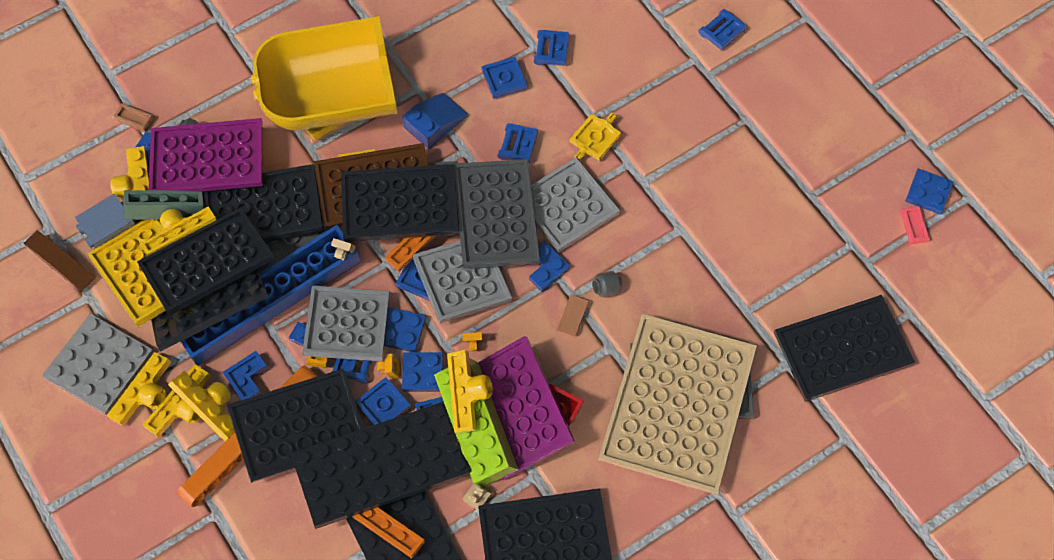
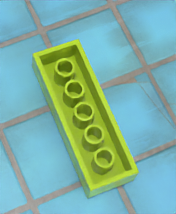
[434,358,519,487]

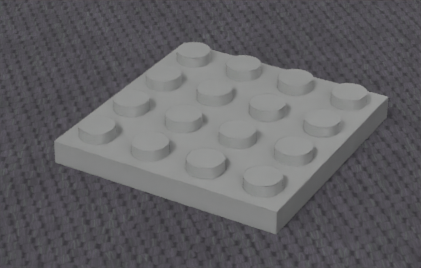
[531,158,620,253]
[413,241,512,324]
[302,286,389,361]
[42,313,154,415]

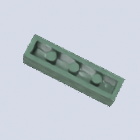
[123,190,203,219]

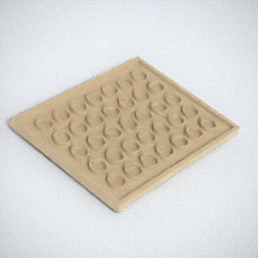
[598,314,757,495]

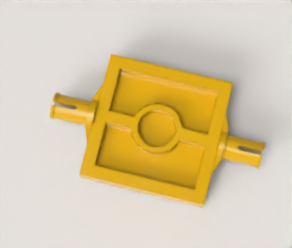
[570,113,621,161]

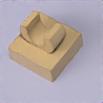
[331,238,356,260]
[463,484,491,512]

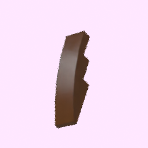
[23,230,95,292]

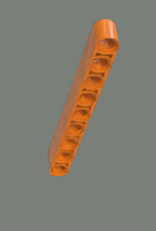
[177,366,317,507]

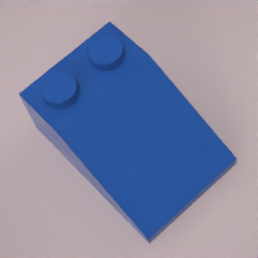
[402,93,468,149]

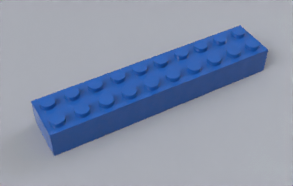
[180,225,360,366]

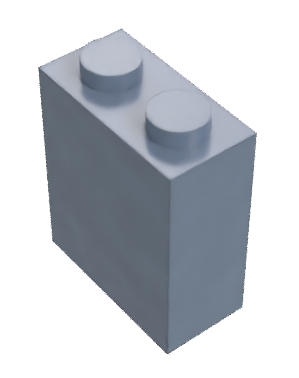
[75,194,135,248]

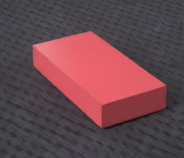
[900,206,930,245]

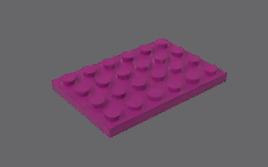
[149,118,263,192]
[478,336,576,480]

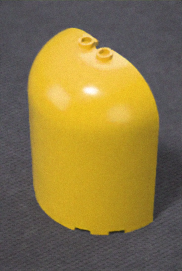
[251,16,397,131]

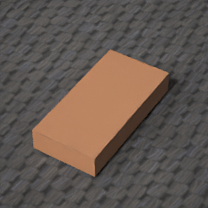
[113,103,155,132]
[558,295,589,336]

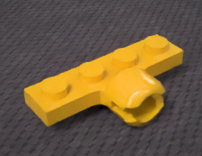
[110,146,149,221]
[140,206,216,256]
[447,350,493,434]
[106,352,171,426]
[143,364,211,438]
[168,371,235,442]

